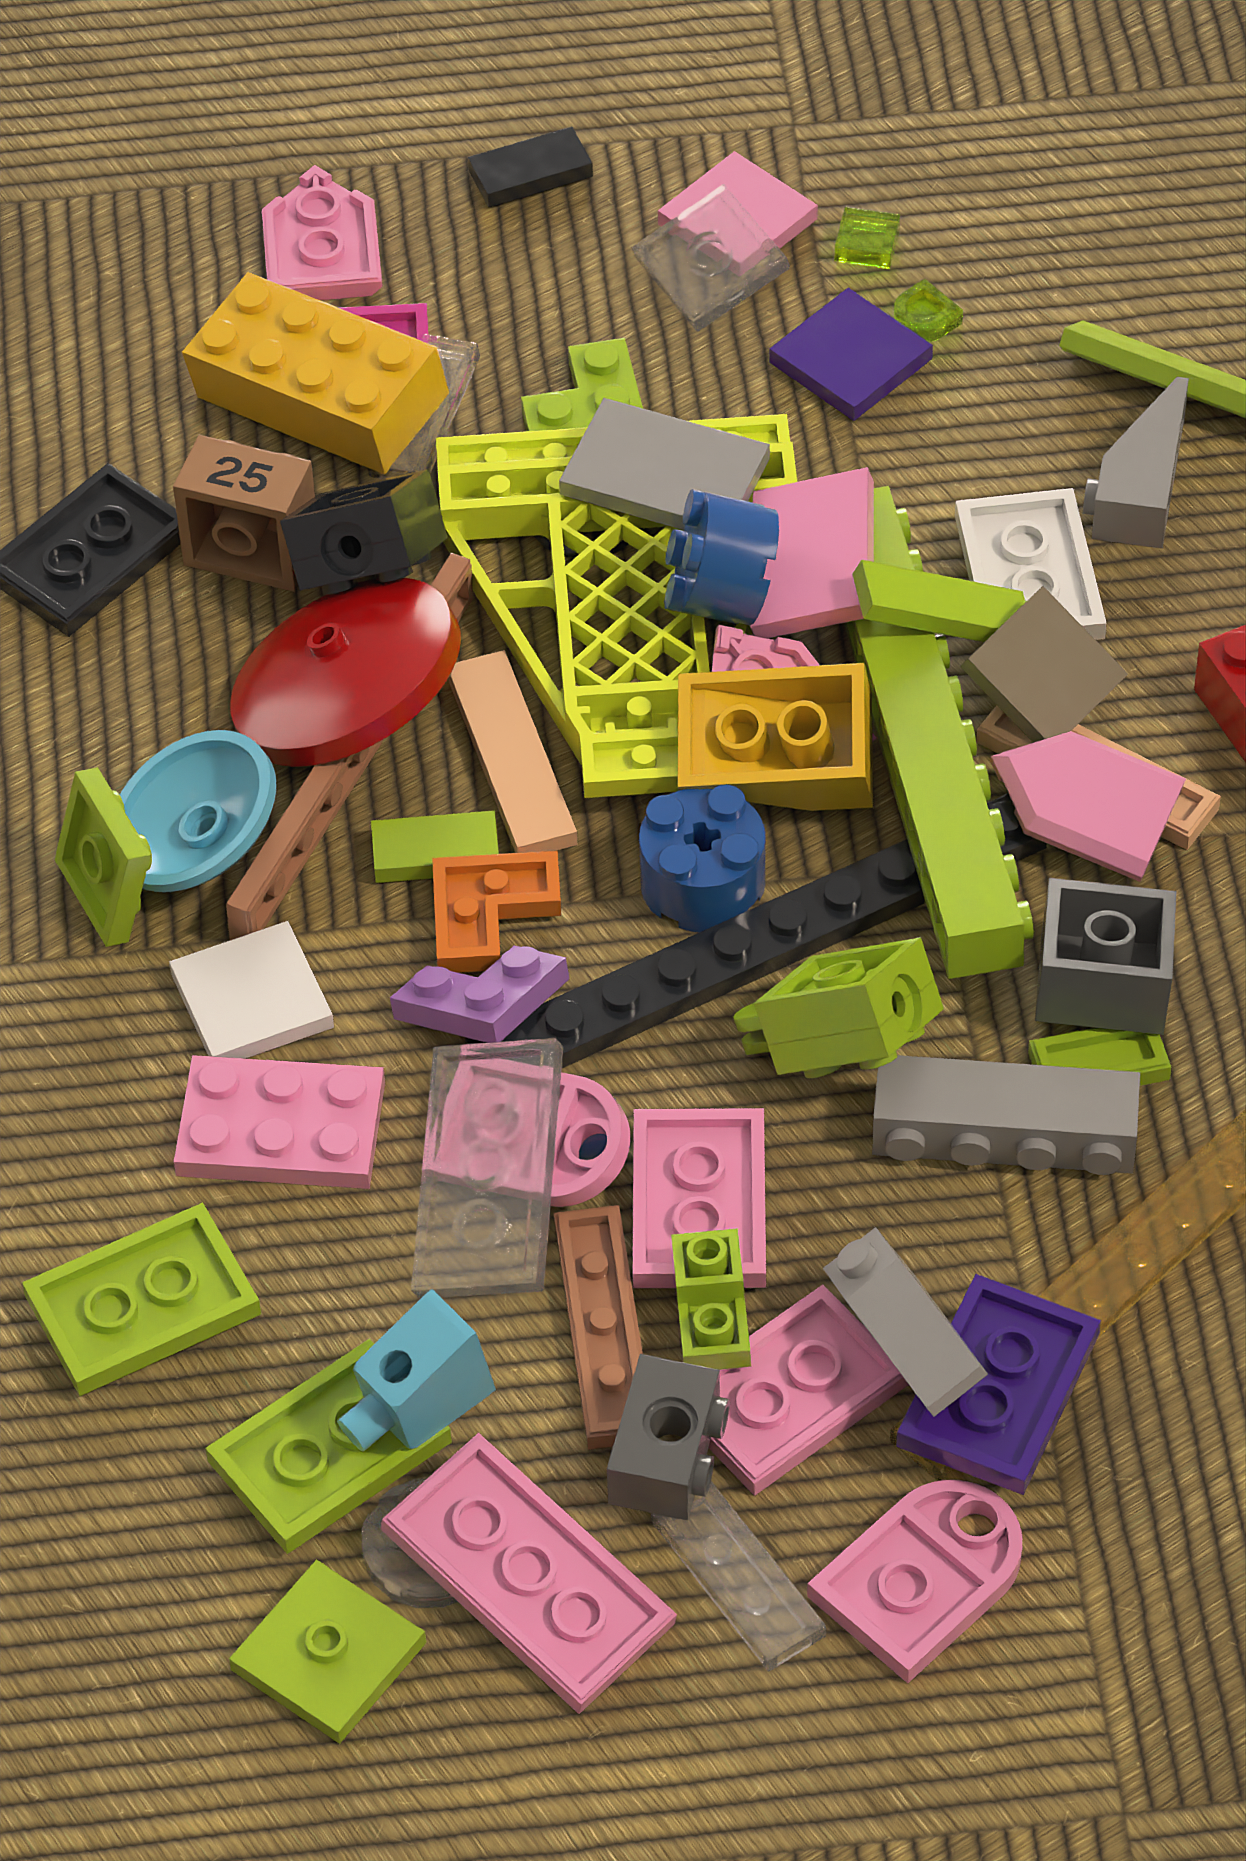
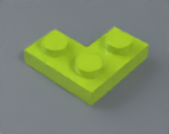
[521,338,643,431]

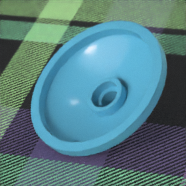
[120,730,276,892]

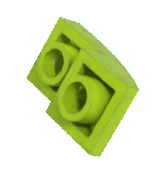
[671,1228,752,1370]

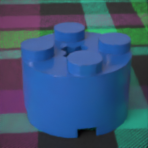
[664,489,779,625]
[639,785,766,932]

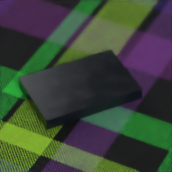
[0,463,181,637]

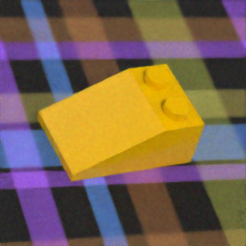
[678,663,873,811]

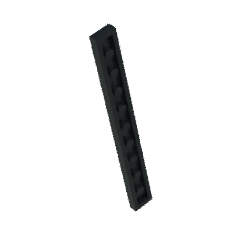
[465,793,1047,1071]

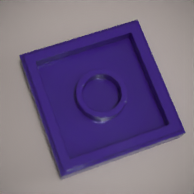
[769,288,933,421]

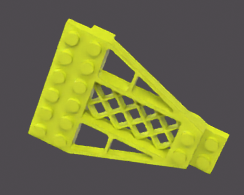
[436,414,797,798]

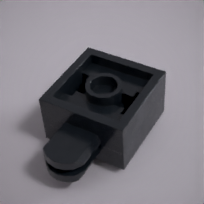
[280,469,448,595]

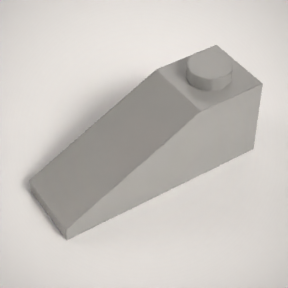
[1083,377,1189,549]
[823,1227,988,1416]

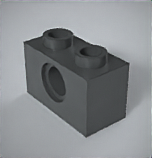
[607,1354,730,1520]

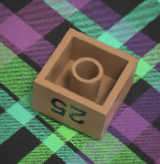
[173,435,315,592]

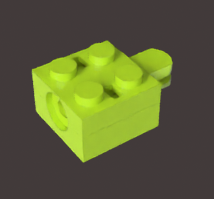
[733,937,944,1078]

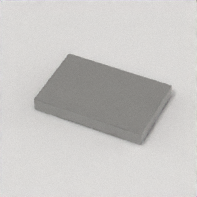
[559,398,770,530]

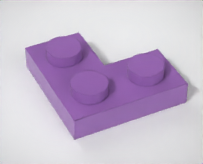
[390,945,570,1045]

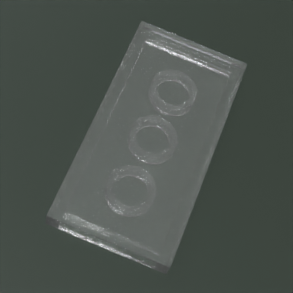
[411,1038,563,1299]

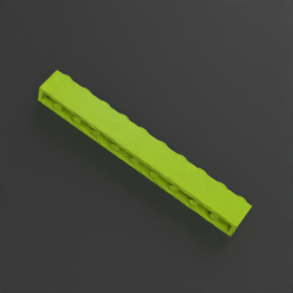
[844,486,1034,979]

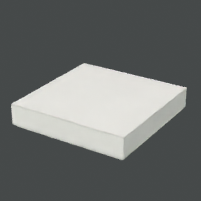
[169,921,334,1059]

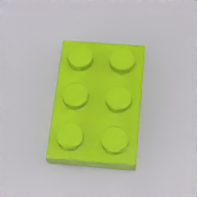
[22,1202,261,1397]
[205,1338,452,1554]

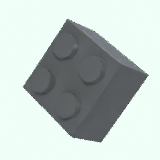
[1035,878,1177,1035]

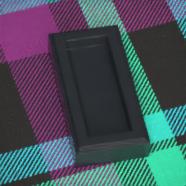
[468,126,593,208]

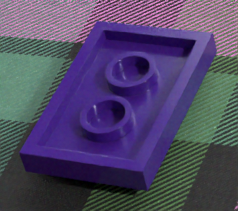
[896,1274,1101,1495]

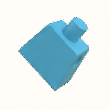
[337,1289,496,1451]

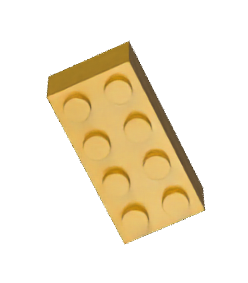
[182,272,449,475]

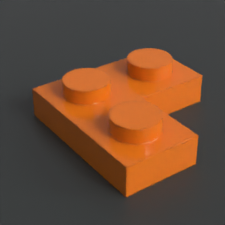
[432,851,561,973]

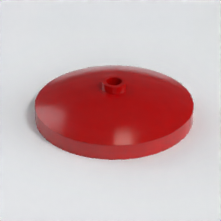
[230,578,461,767]

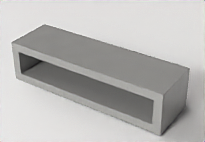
[872,1055,1140,1175]

